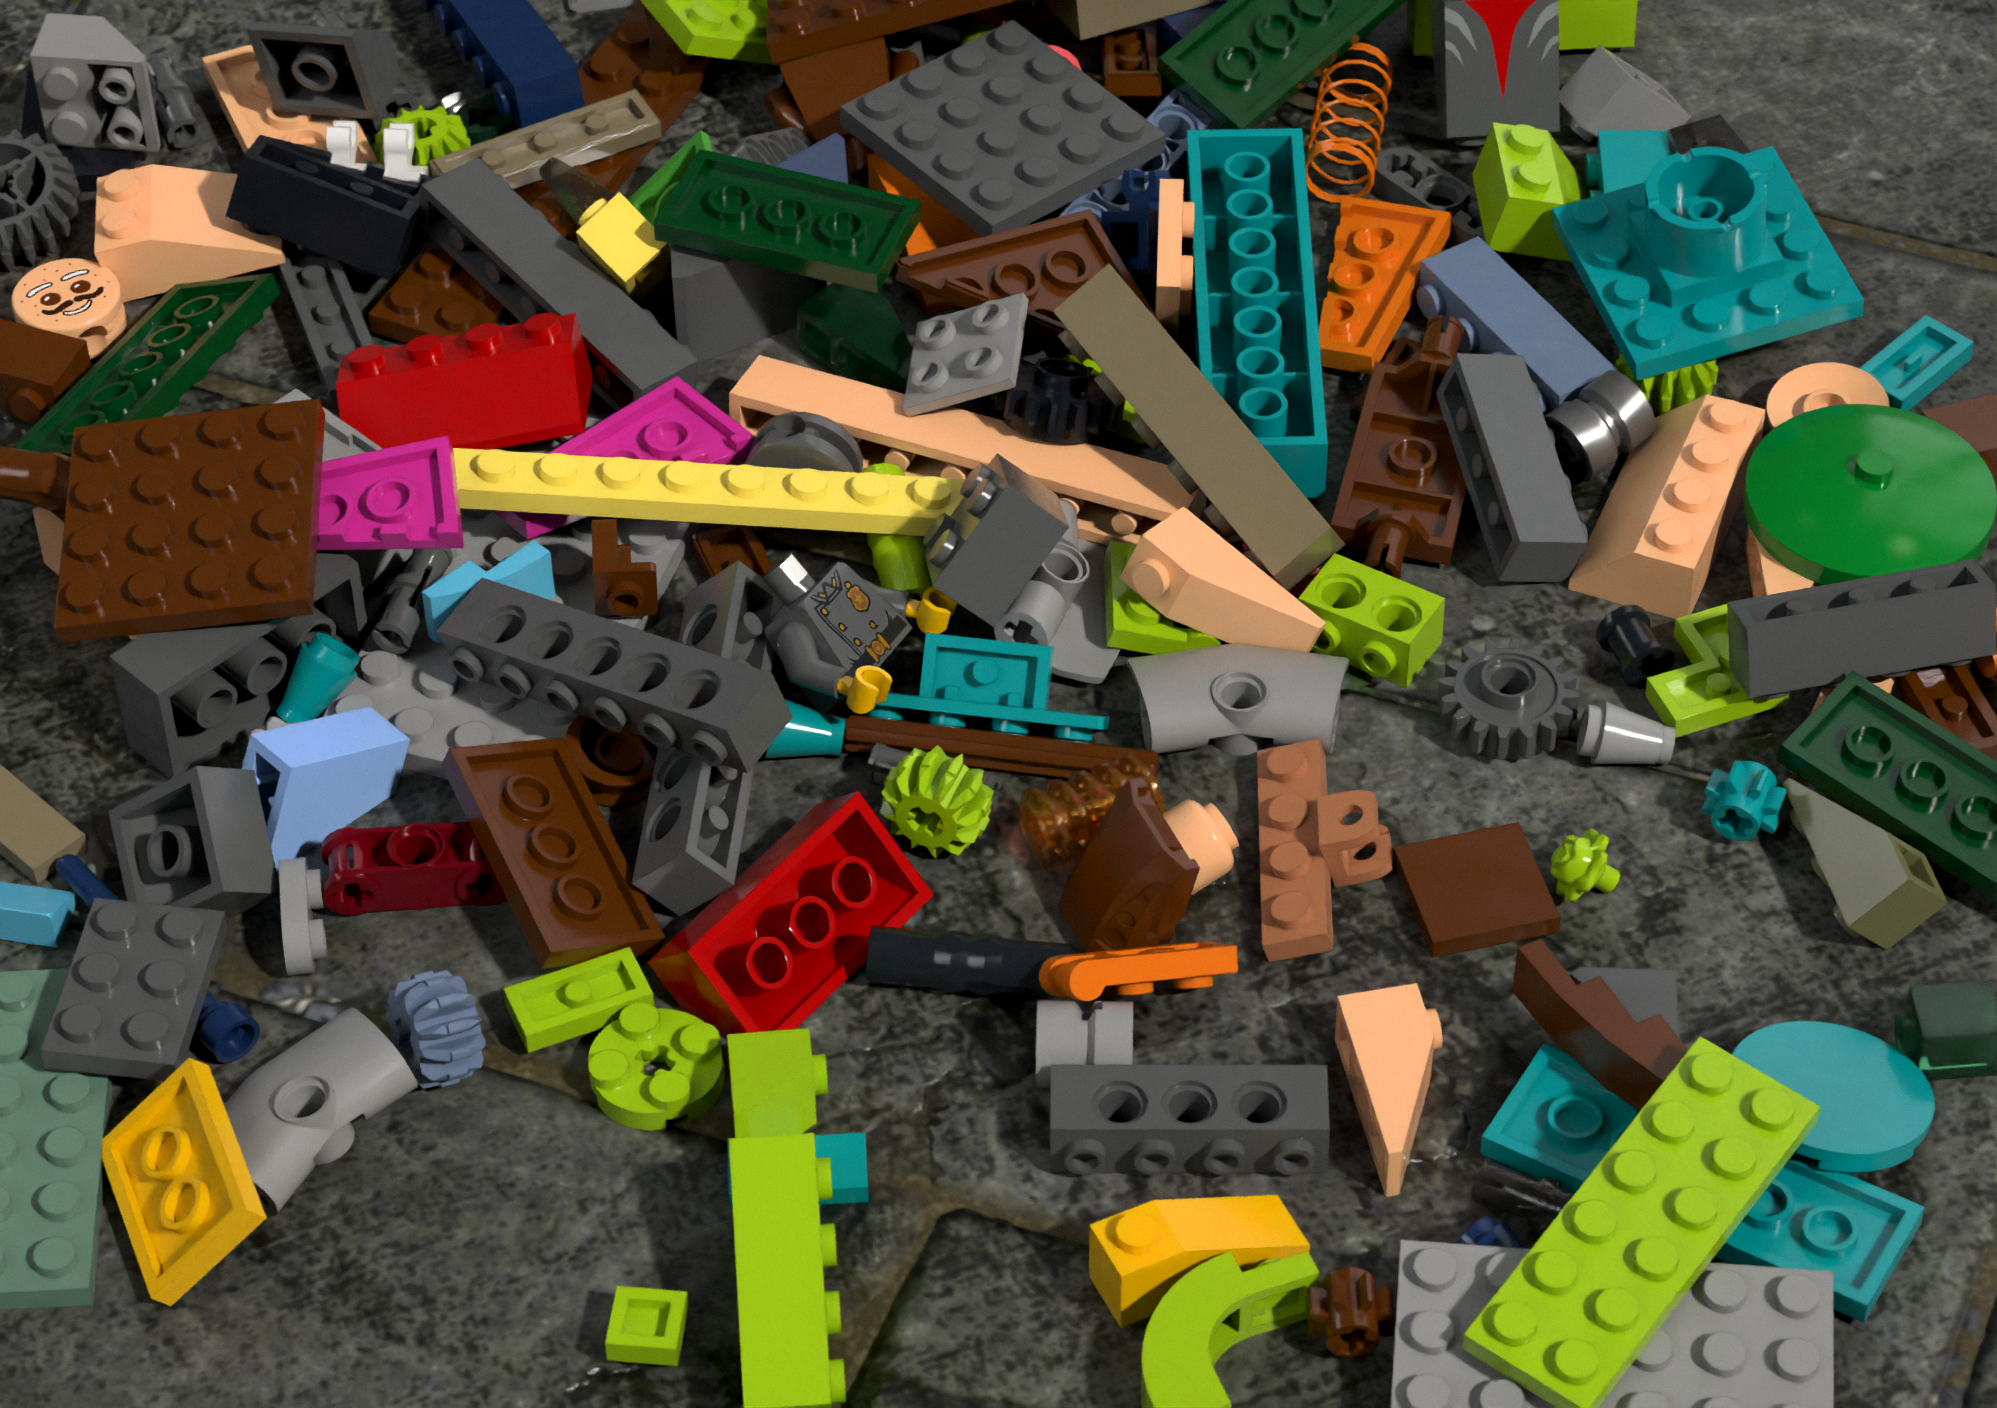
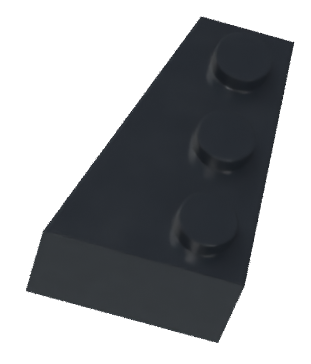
[225,135,436,280]

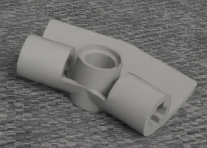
[994,499,1121,684]
[1127,643,1349,755]
[224,1007,418,1217]

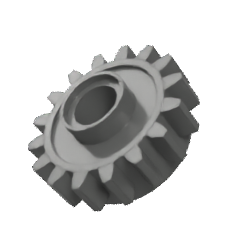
[1437,638,1579,760]

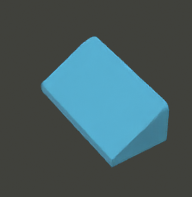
[0,882,79,948]

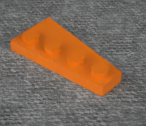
[1318,195,1452,375]

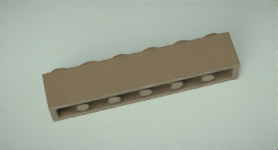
[1053,263,1346,592]

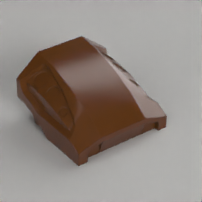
[1058,777,1200,953]

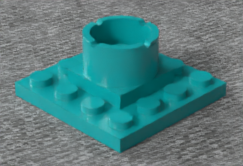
[1552,146,1864,381]

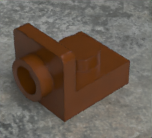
[592,519,658,617]

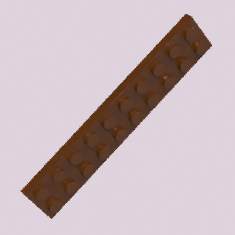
[369,0,727,343]

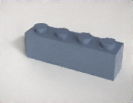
[1416,236,1618,416]

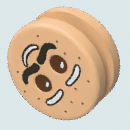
[11,258,127,360]

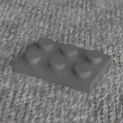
[41,898,228,1081]

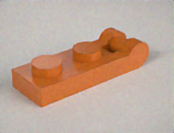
[1039,941,1238,1001]

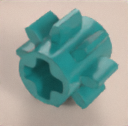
[1701,760,1787,841]

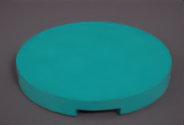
[1732,1021,1935,1173]

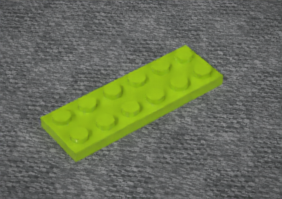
[1462,1036,1821,1408]

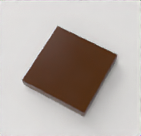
[1392,822,1560,958]

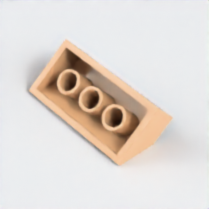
[1568,394,1766,619]

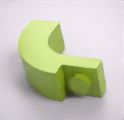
[1141,1251,1319,1408]

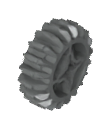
[0,127,81,272]

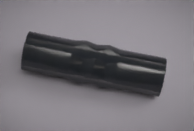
[866,925,1073,1000]

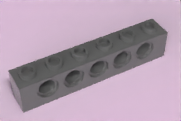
[632,560,783,917]
[437,578,793,773]

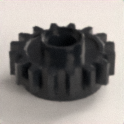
[991,358,1125,444]

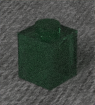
[1894,980,1997,1081]

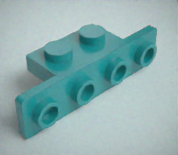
[865,633,1110,741]

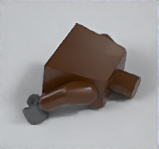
[753,36,925,179]

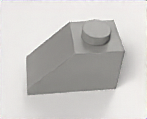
[1559,45,1691,142]

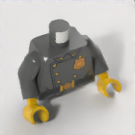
[762,553,957,714]

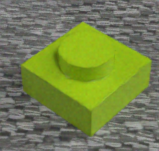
[605,1286,689,1366]

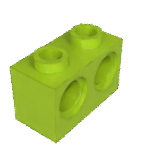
[1298,553,1445,689]

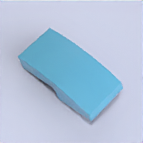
[422,540,556,643]

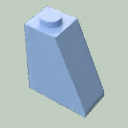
[242,706,410,872]

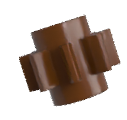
[1307,1267,1394,1357]

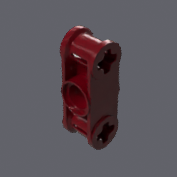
[321,821,507,916]

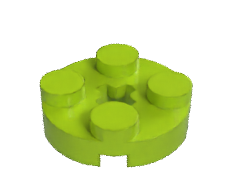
[587,1002,725,1131]

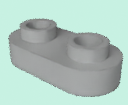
[278,857,327,976]

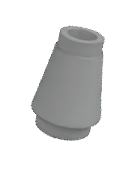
[1576,701,1676,765]

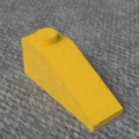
[1089,1195,1310,1328]

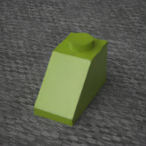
[727,1028,828,1138]

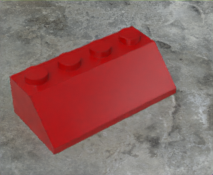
[336,313,593,450]
[647,791,934,1039]

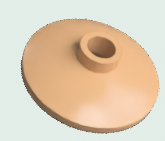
[1767,362,1889,430]

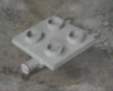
[902,292,1049,417]

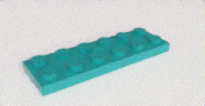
[1480,1043,1925,1323]

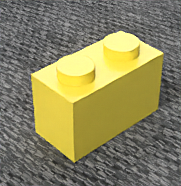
[576,192,672,304]

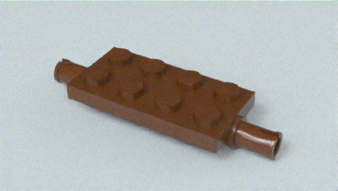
[1330,315,1468,579]

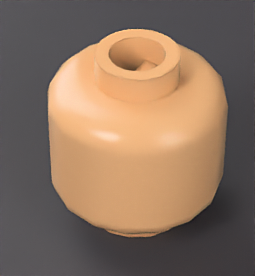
[1162,799,1239,896]

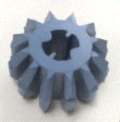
[385,970,486,1089]

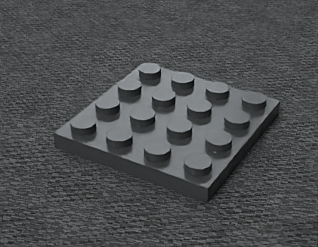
[840,20,1166,237]

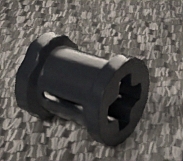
[1596,605,1675,689]

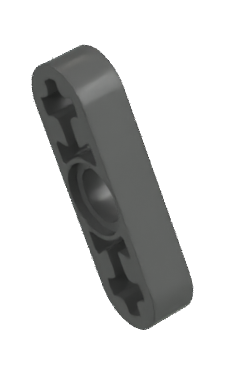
[1374,147,1500,253]

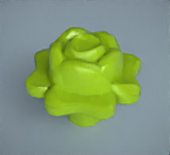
[1550,828,1620,903]

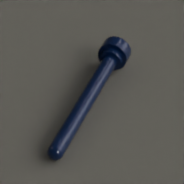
[56,854,260,1063]

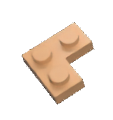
[1155,179,1195,339]

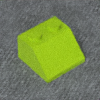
[1472,122,1588,262]

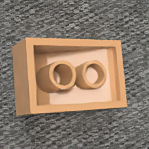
[94,164,286,303]

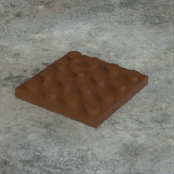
[54,398,325,643]

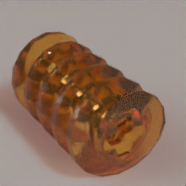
[1019,754,1167,869]

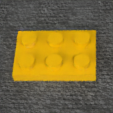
[101,1057,267,1306]

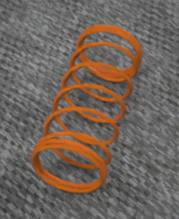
[1305,43,1393,203]

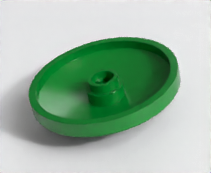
[1743,404,1997,585]

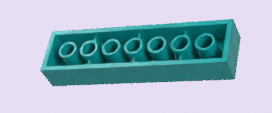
[1186,128,1328,500]

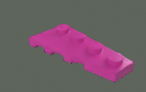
[492,376,755,539]
[317,435,464,550]

